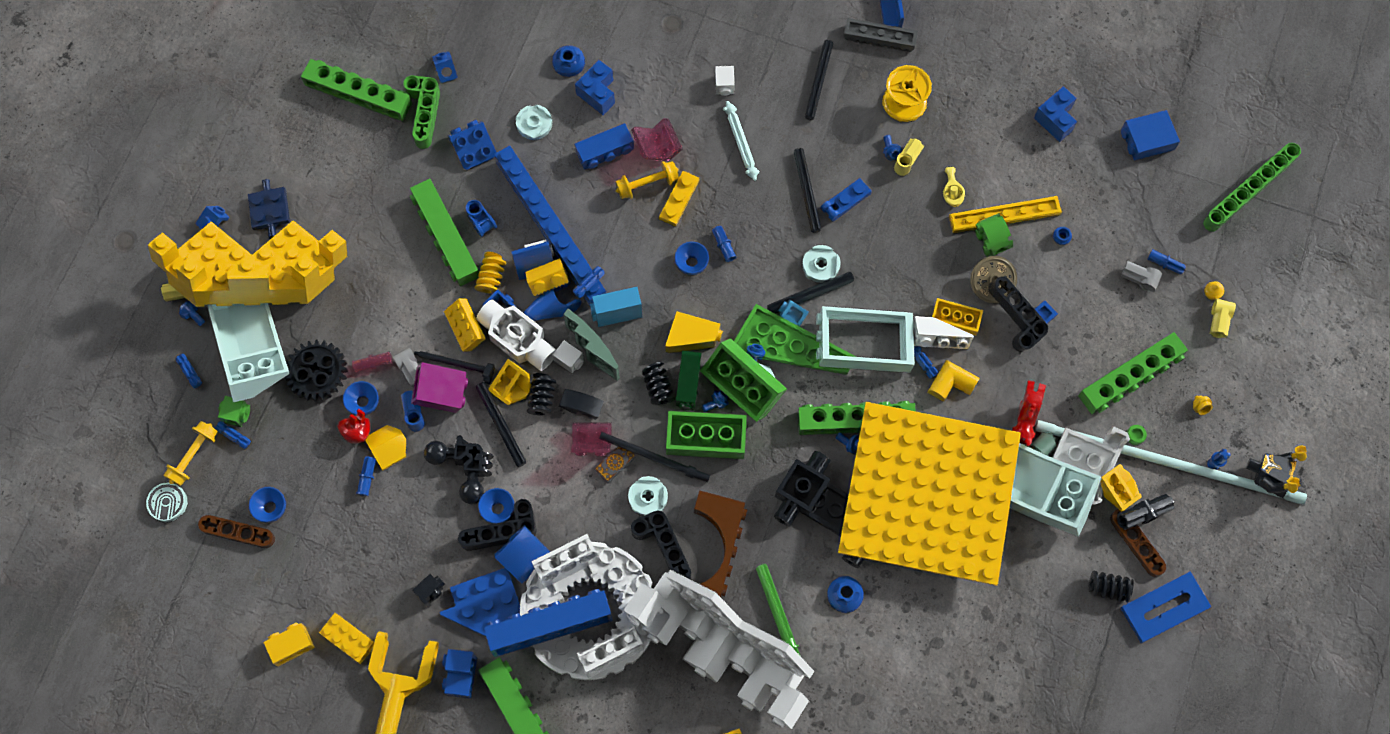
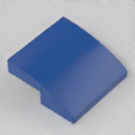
[511,241,553,280]
[494,526,550,584]

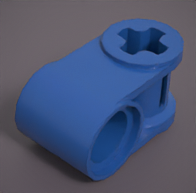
[466,200,497,237]

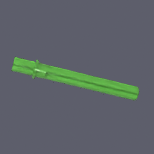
[756,564,800,655]

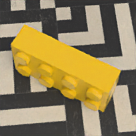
[444,298,486,352]
[932,298,983,336]
[319,613,374,664]

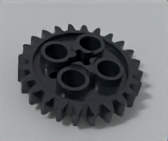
[284,340,348,401]

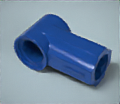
[401,390,425,432]

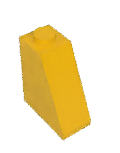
[665,311,723,353]

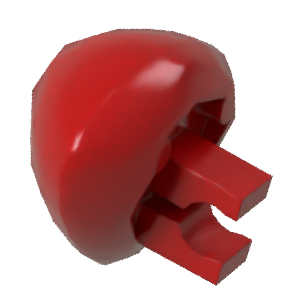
[337,409,370,444]

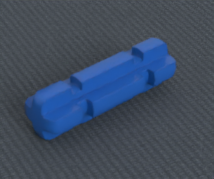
[573,266,605,298]
[914,346,938,379]
[175,354,202,388]
[215,421,251,449]

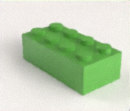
[700,339,787,422]
[666,411,747,459]

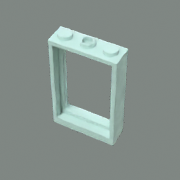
[816,306,914,373]

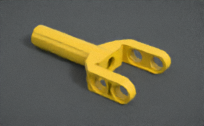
[368,631,439,734]

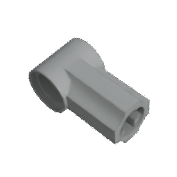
[1121,261,1162,292]
[392,347,418,388]

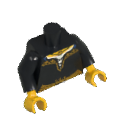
[1246,445,1307,498]

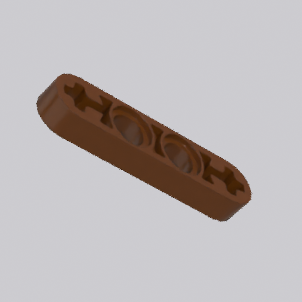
[1110,509,1166,577]
[198,515,275,548]

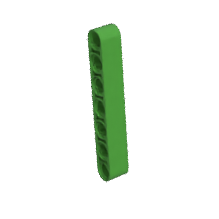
[1203,143,1301,232]

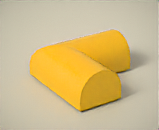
[927,360,980,402]

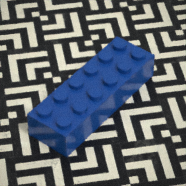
[484,589,613,657]

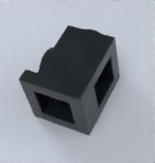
[412,574,445,608]

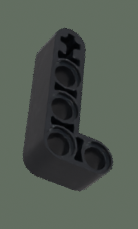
[988,276,1048,352]
[458,499,537,551]
[631,510,691,580]

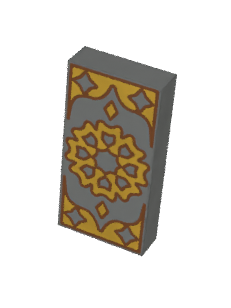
[594,447,636,483]

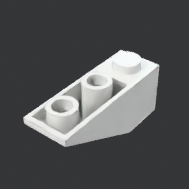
[913,316,974,349]

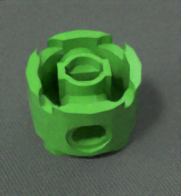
[975,213,1013,257]

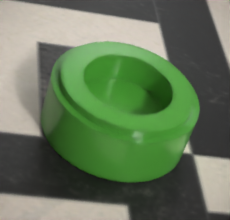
[1126,425,1147,445]

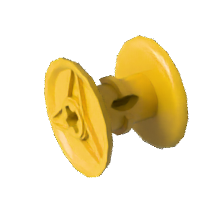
[882,65,932,122]

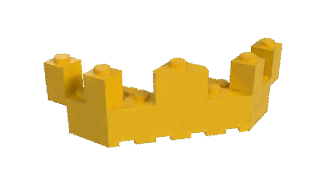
[148,221,347,307]

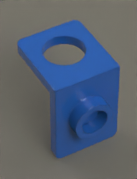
[432,51,458,83]
[482,290,516,307]

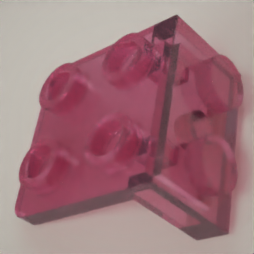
[631,118,683,162]
[571,422,612,456]

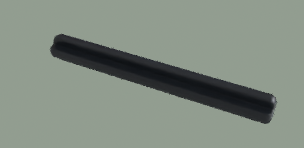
[805,39,833,120]
[794,148,821,233]
[767,272,854,314]
[476,382,526,467]

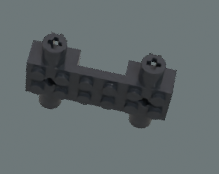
[774,451,864,568]

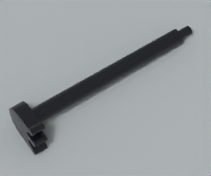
[414,351,495,384]

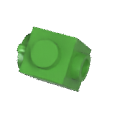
[218,396,250,427]

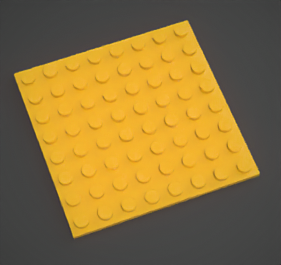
[838,402,1021,586]

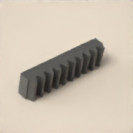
[844,18,918,52]

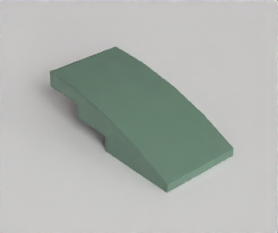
[563,309,620,381]

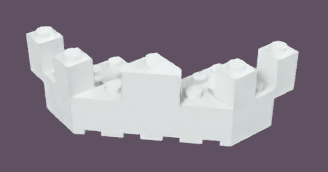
[623,570,814,729]

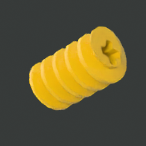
[474,252,507,294]

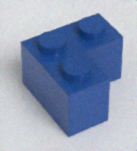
[575,60,615,115]
[1034,86,1077,142]
[442,649,477,699]

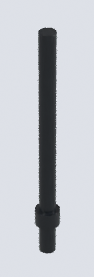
[599,432,710,483]

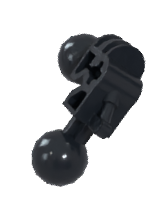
[423,435,494,505]

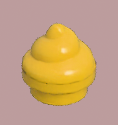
[1204,281,1224,300]
[1193,396,1213,415]

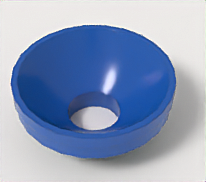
[552,45,585,77]
[675,241,709,275]
[343,381,379,415]
[249,487,286,523]
[478,488,515,524]
[827,576,864,613]

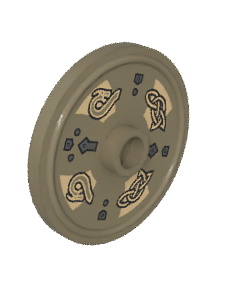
[970,256,1017,303]

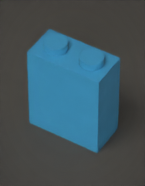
[590,287,642,327]

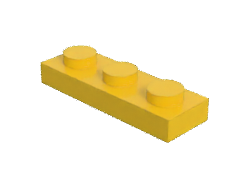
[659,171,699,226]

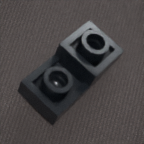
[558,389,604,420]

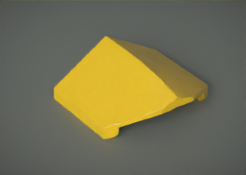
[488,359,531,405]
[365,425,406,471]
[1100,464,1142,511]

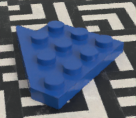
[440,568,520,637]

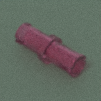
[352,351,393,373]

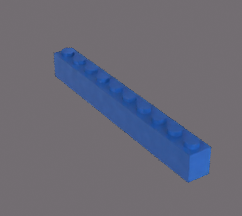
[494,146,606,306]

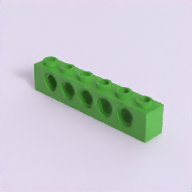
[301,59,412,122]
[1078,332,1188,414]
[798,401,916,435]

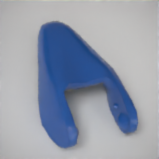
[524,280,581,321]

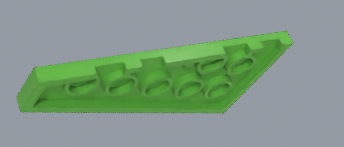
[734,304,856,375]

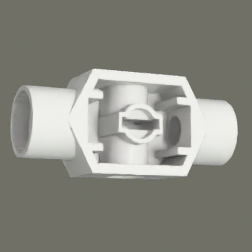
[476,300,556,371]

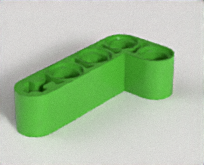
[403,76,440,149]

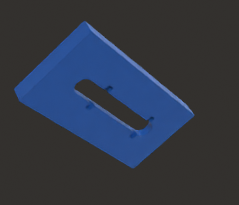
[1121,571,1212,643]

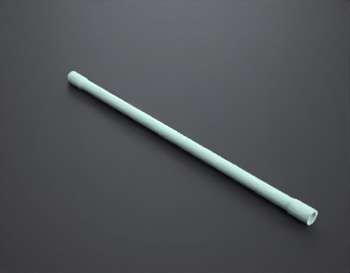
[1035,420,1307,505]

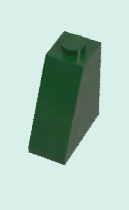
[676,350,701,410]

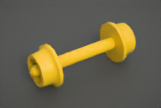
[615,161,679,199]
[163,421,218,486]

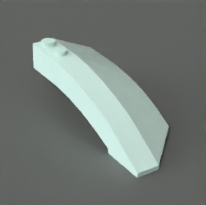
[207,303,289,402]
[1010,443,1101,537]

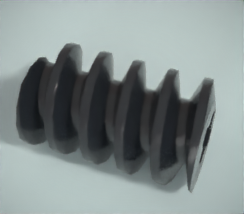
[642,362,675,405]
[527,373,556,416]
[1088,570,1134,603]

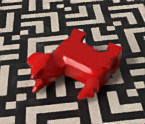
[1012,380,1046,446]

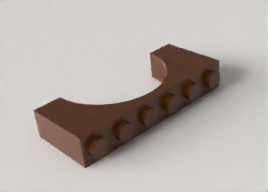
[694,490,748,598]

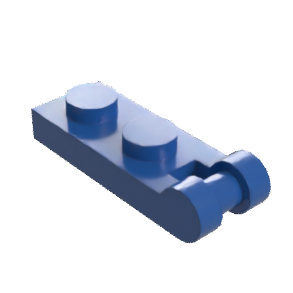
[820,178,872,222]

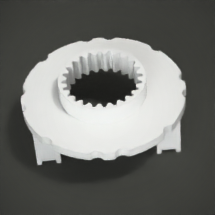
[520,534,652,680]

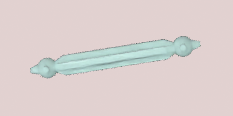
[723,101,759,181]

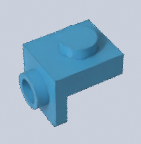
[779,300,809,327]

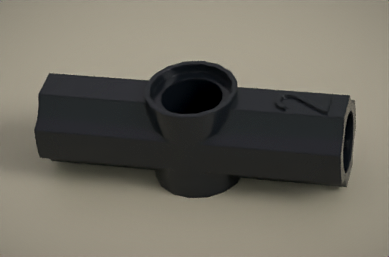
[1117,494,1175,530]

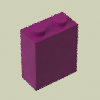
[411,362,468,413]

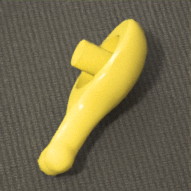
[943,167,965,207]

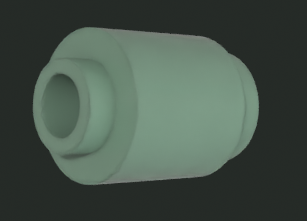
[1030,432,1057,455]

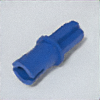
[712,226,737,262]
[1147,249,1186,274]
[1207,449,1231,470]
[356,456,376,496]

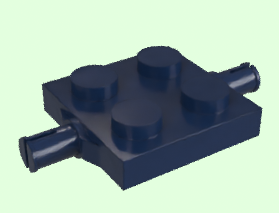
[248,179,290,239]

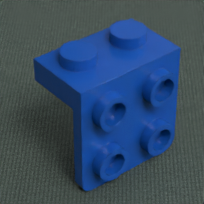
[447,119,497,169]

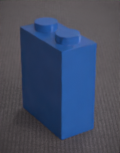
[1121,110,1180,161]

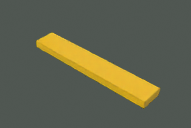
[949,196,1062,233]

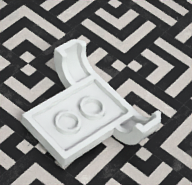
[1052,426,1130,505]

